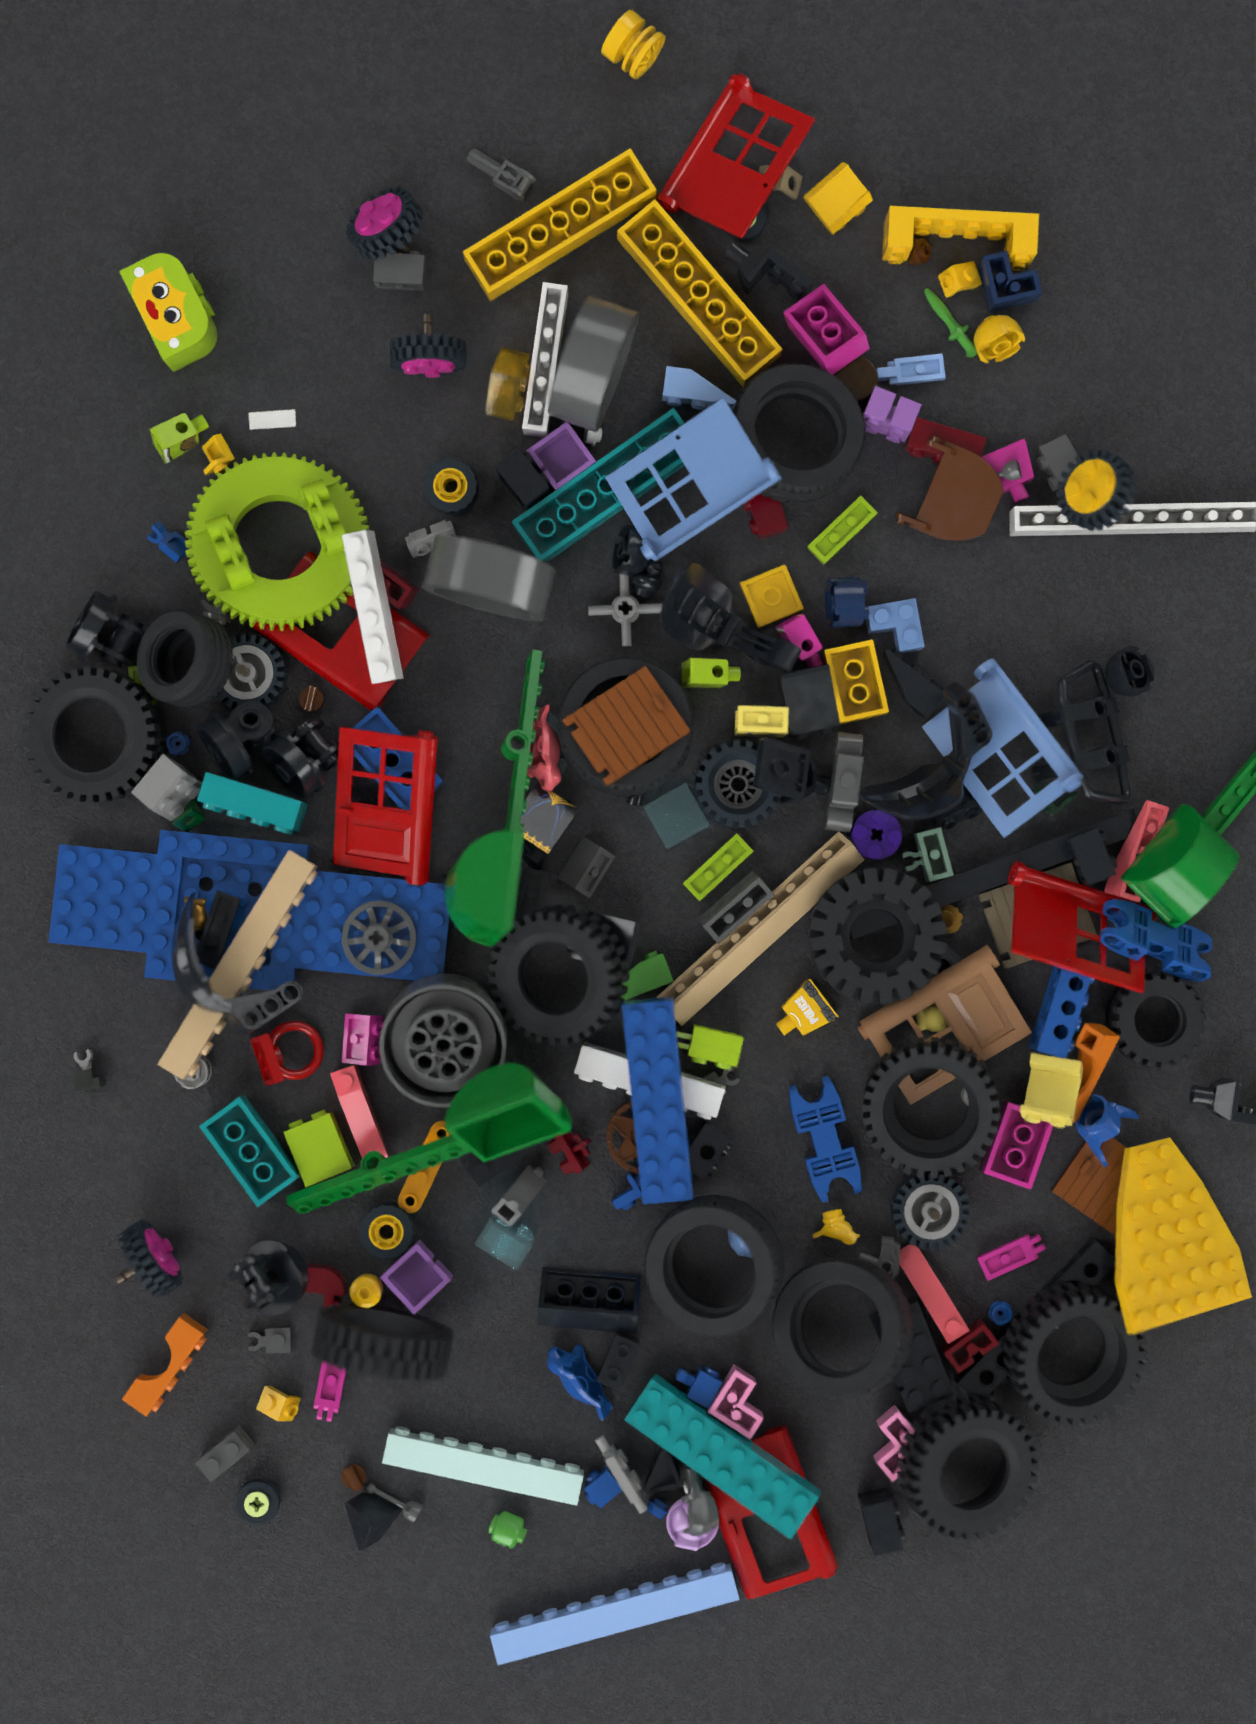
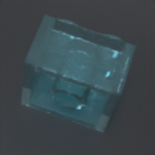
[474,1213,535,1271]

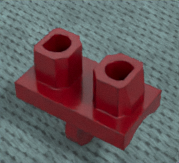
[547,1131,591,1174]

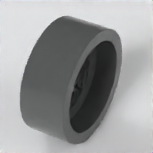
[548,294,639,433]
[422,535,556,621]
[380,974,507,1107]

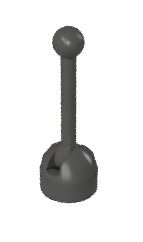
[997,459,1022,480]
[366,1483,423,1523]

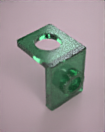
[1032,787,1078,816]

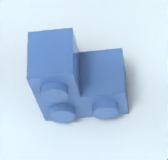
[866,598,925,654]

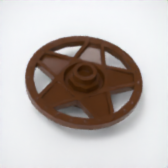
[606,1101,639,1174]

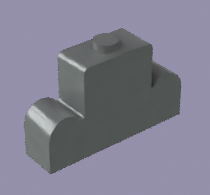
[824,731,863,833]

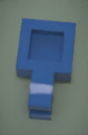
[147,521,190,563]

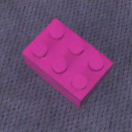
[783,284,870,374]
[979,1100,1053,1190]

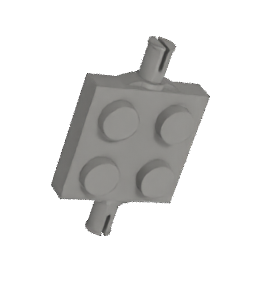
[595,1435,648,1514]

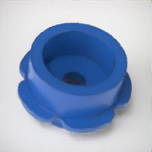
[166,731,190,756]
[988,1301,1013,1326]
[647,1497,669,1520]

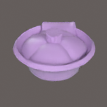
[666,1499,719,1551]

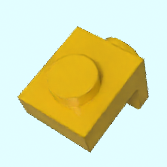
[938,261,982,297]
[202,433,235,475]
[256,1386,301,1421]

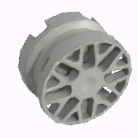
[174,1055,212,1089]

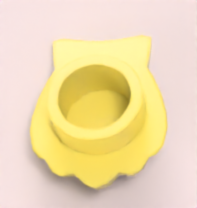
[915,1004,948,1032]

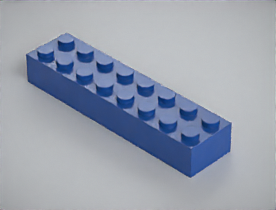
[622,997,694,1204]

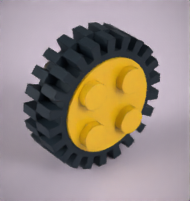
[1056,449,1137,531]

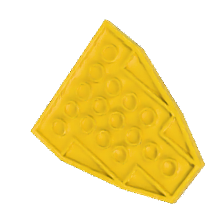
[1115,1138,1252,1334]

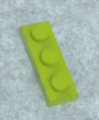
[807,496,878,565]
[683,833,753,902]

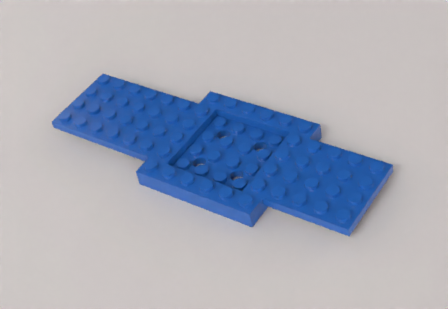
[48,830,450,993]

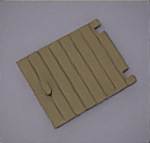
[978,862,1097,969]

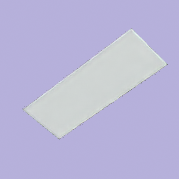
[249,409,296,430]

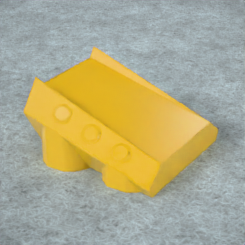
[803,162,873,235]

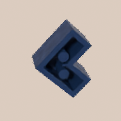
[978,251,1042,312]

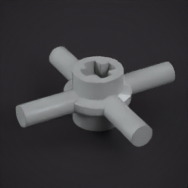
[588,574,662,647]

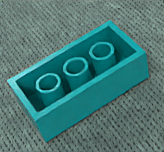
[197,772,309,835]
[199,1095,301,1207]

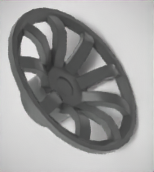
[342,901,416,975]

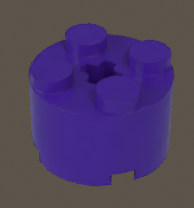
[850,810,902,860]

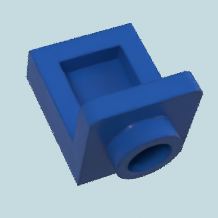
[612,1171,642,1210]

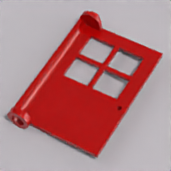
[655,73,815,239]
[333,727,438,885]
[1008,861,1157,993]

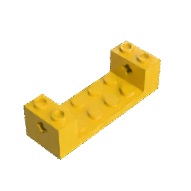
[882,206,1039,271]

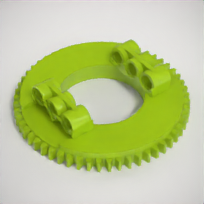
[185,452,369,631]

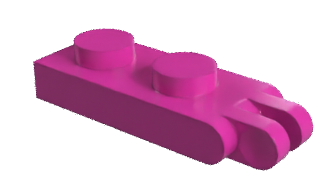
[976,1234,1046,1281]
[314,1363,347,1422]

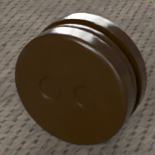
[833,356,878,404]

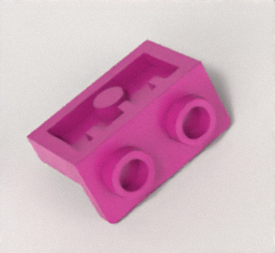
[342,1013,383,1066]

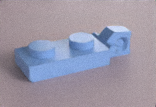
[877,354,946,385]

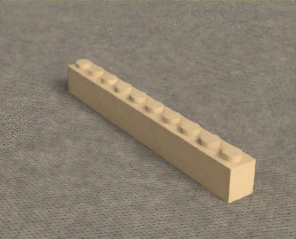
[656,832,864,1026]
[157,850,318,1080]

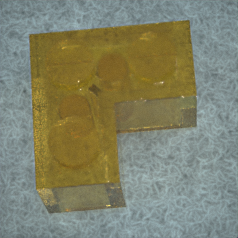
[485,347,531,421]

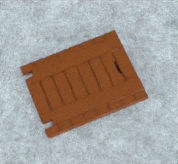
[562,666,690,786]
[1051,1138,1127,1236]

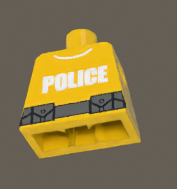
[776,978,838,1036]

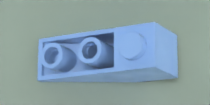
[662,366,736,410]

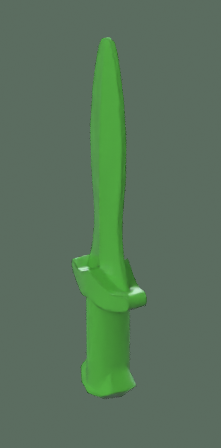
[924,288,977,357]

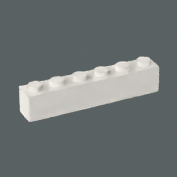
[522,282,568,438]
[342,530,404,684]
[574,1042,726,1119]

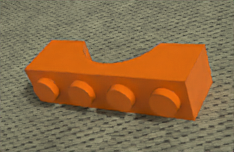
[1073,1023,1120,1122]
[122,1313,208,1416]

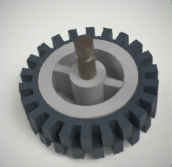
[217,634,288,709]
[890,1172,970,1250]

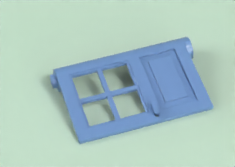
[605,398,781,561]
[922,659,1083,838]

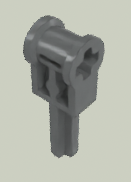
[467,149,536,202]

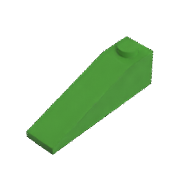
[621,951,674,1000]

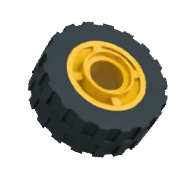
[423,458,479,515]
[359,1203,415,1260]

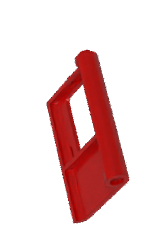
[253,551,431,711]
[701,1425,838,1599]

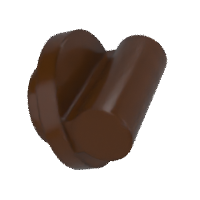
[909,238,931,265]
[299,686,324,712]
[341,1464,366,1492]

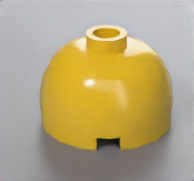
[974,315,1025,363]

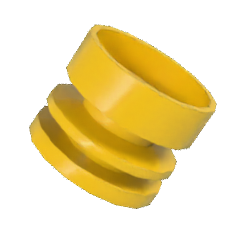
[601,10,666,80]

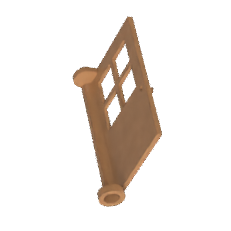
[858,945,1032,1105]

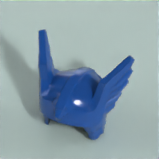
[1075,1094,1139,1167]

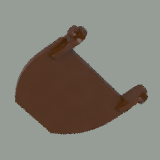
[895,435,1004,541]

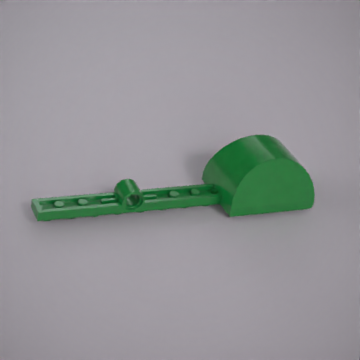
[445,649,545,947]
[1121,750,1256,928]
[287,1063,572,1214]

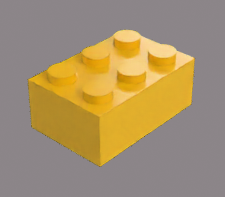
[822,639,889,725]

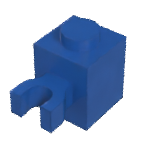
[675,1366,723,1409]

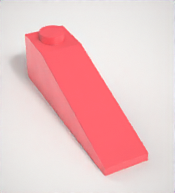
[1104,800,1169,903]
[330,1064,389,1158]
[899,1243,970,1344]

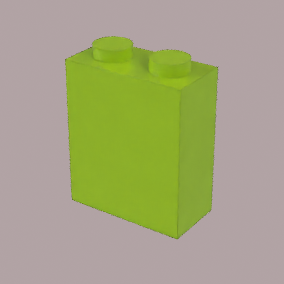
[283,1109,355,1187]

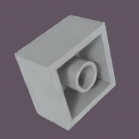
[131,754,202,821]

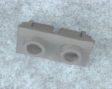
[405,520,457,558]

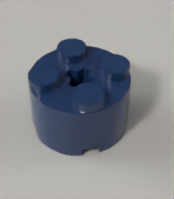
[824,577,869,628]

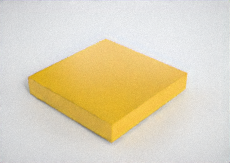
[740,564,804,629]

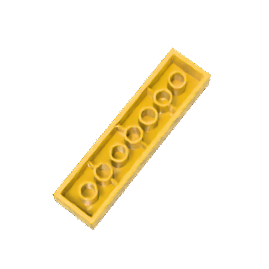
[463,148,656,302]
[617,199,782,388]

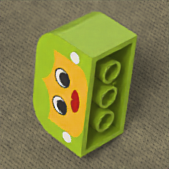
[119,253,217,372]

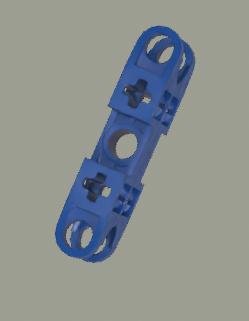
[1100,899,1213,982]
[789,1075,862,1203]

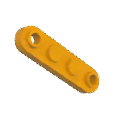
[398,1120,451,1213]

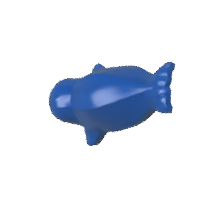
[547,1344,613,1421]

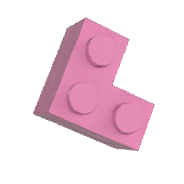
[708,1364,764,1440]
[873,1404,916,1482]

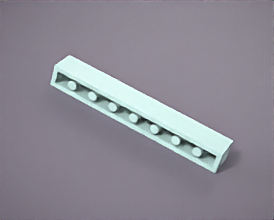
[382,1426,584,1506]

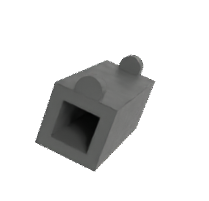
[491,1165,547,1227]

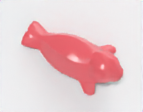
[527,704,562,791]

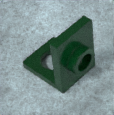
[172,798,206,832]

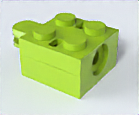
[677,1024,744,1070]

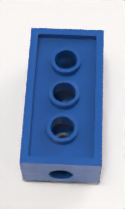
[353,707,445,810]
[1028,966,1095,1059]

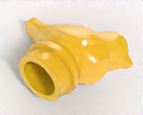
[812,1209,860,1245]

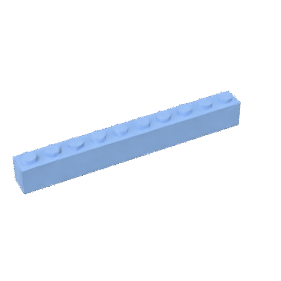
[490,1562,739,1665]

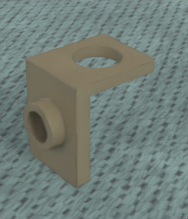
[758,165,802,200]

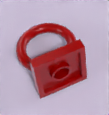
[249,1021,324,1086]

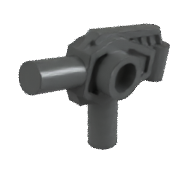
[859,1236,900,1280]

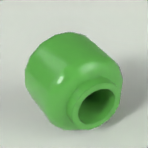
[489,1511,527,1549]

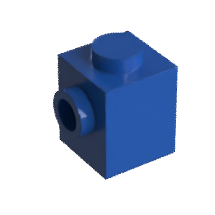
[584,1465,622,1508]

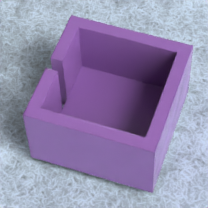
[863,386,922,443]
[527,422,596,491]
[380,1239,453,1314]

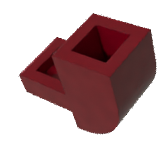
[305,1263,347,1307]

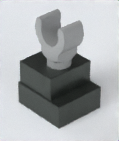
[73,1049,106,1093]

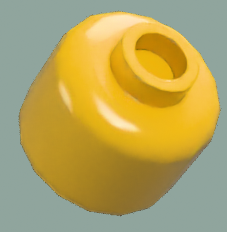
[350,1274,383,1308]

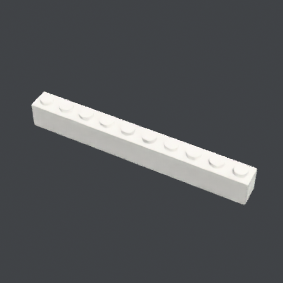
[1009,502,1256,536]

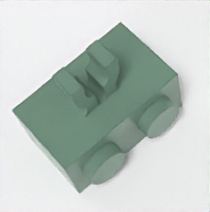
[901,827,953,882]

